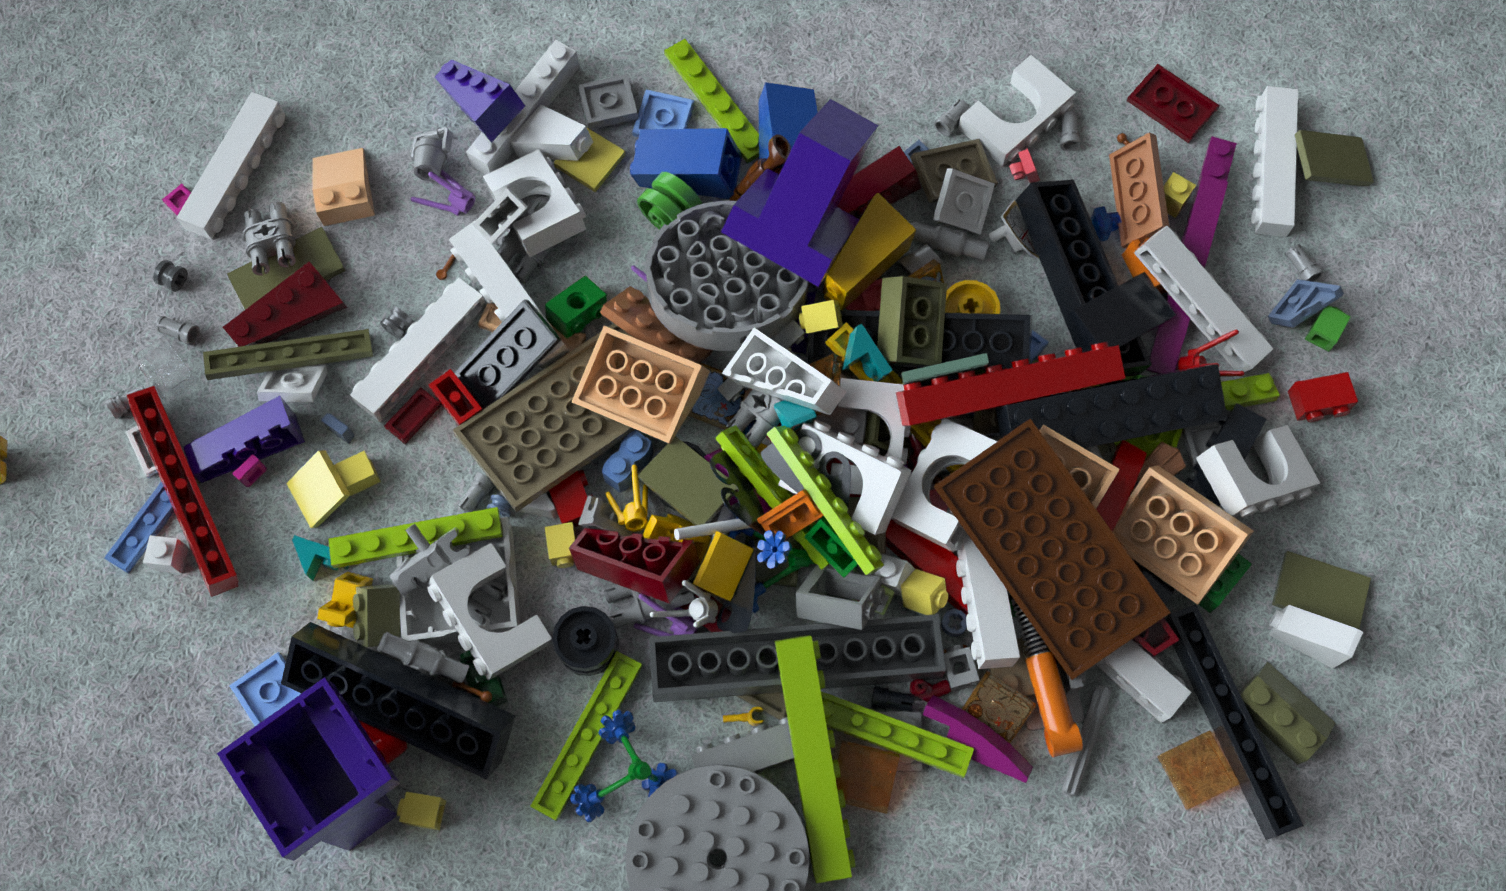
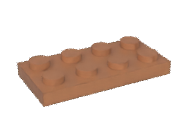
[1109,132,1169,248]
[600,286,713,364]

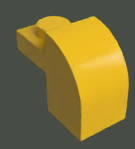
[643,513,712,563]
[317,571,373,628]

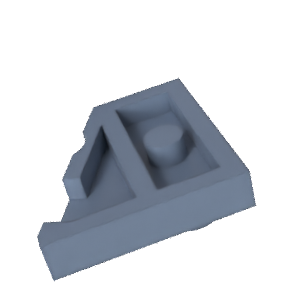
[1268,279,1344,328]

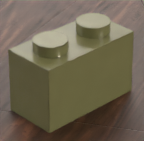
[353,584,400,647]

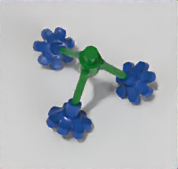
[728,517,815,613]
[571,710,679,823]

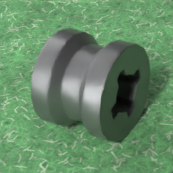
[380,306,414,340]

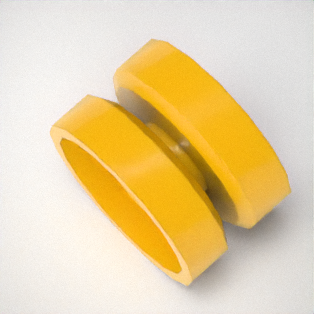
[945,280,1000,314]

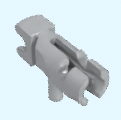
[390,524,472,596]

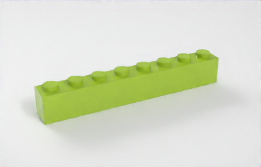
[775,635,856,884]

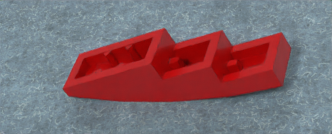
[1096,440,1147,532]

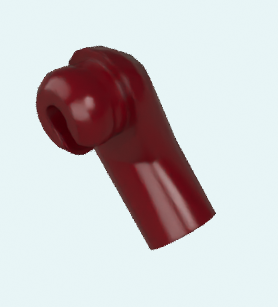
[906,435,926,472]
[909,679,952,702]

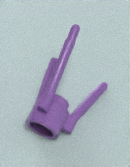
[411,170,476,216]
[634,594,699,636]

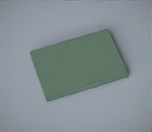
[901,353,989,385]

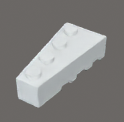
[722,328,847,415]

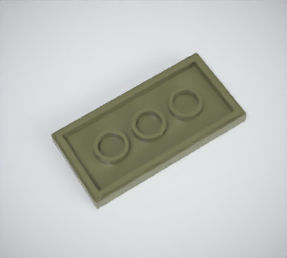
[227,227,346,309]

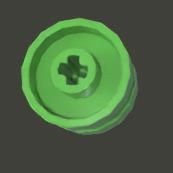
[637,172,703,230]

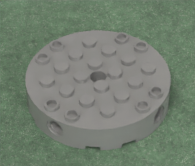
[646,201,809,351]
[626,764,809,891]

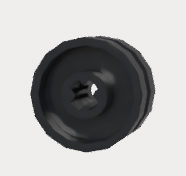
[552,606,619,676]

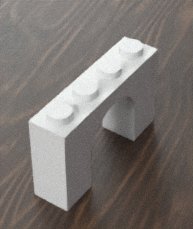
[958,55,1076,167]
[483,149,586,257]
[830,378,910,495]
[891,418,997,552]
[778,420,912,535]
[1196,425,1320,518]
[428,543,552,681]

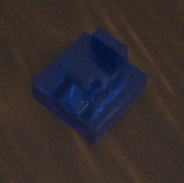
[1090,206,1122,242]

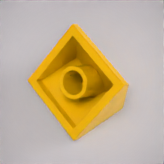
[693,531,754,601]

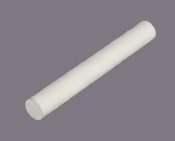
[674,518,751,540]

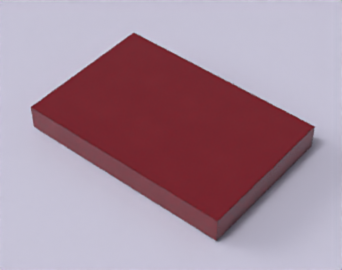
[1127,64,1220,143]

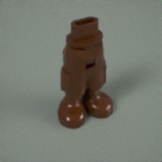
[729,134,791,201]

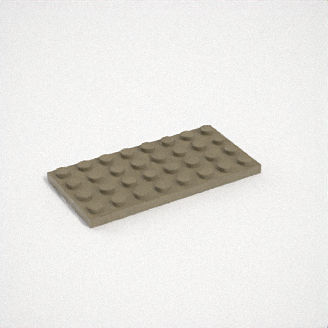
[453,323,636,513]

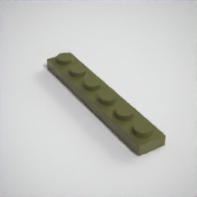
[203,329,373,380]

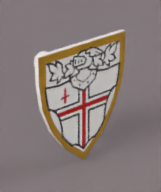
[989,200,1039,260]

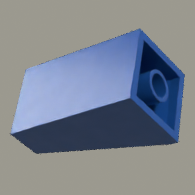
[758,82,818,169]
[630,128,742,200]

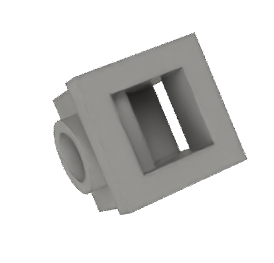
[944,645,980,692]

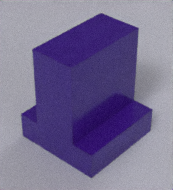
[721,99,879,286]
[217,677,400,861]

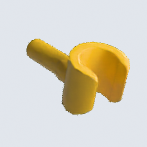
[723,706,764,726]

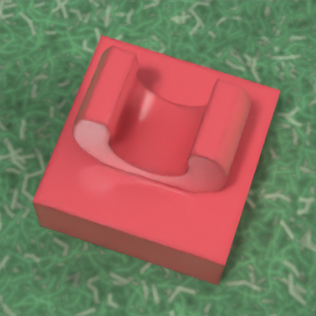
[1009,148,1040,183]

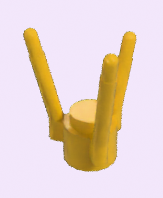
[606,465,649,532]

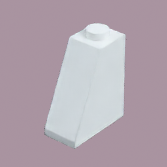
[509,104,593,161]
[472,187,528,244]
[1269,605,1363,669]

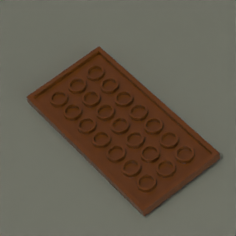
[934,419,1171,680]

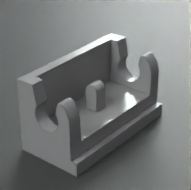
[578,496,641,536]

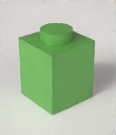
[1305,305,1351,352]

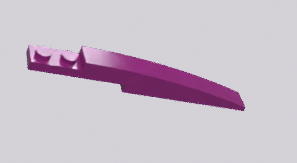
[1146,136,1237,374]

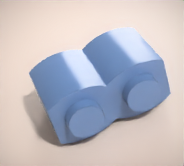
[602,430,654,493]

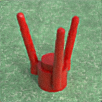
[1178,329,1245,377]

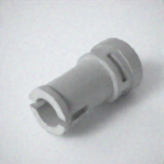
[934,99,969,136]
[1060,111,1081,151]
[1285,244,1323,282]
[156,316,200,345]
[105,385,145,419]
[457,472,495,512]

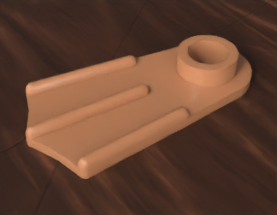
[1132,442,1186,491]

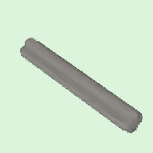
[1062,684,1112,796]

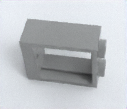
[796,565,885,630]

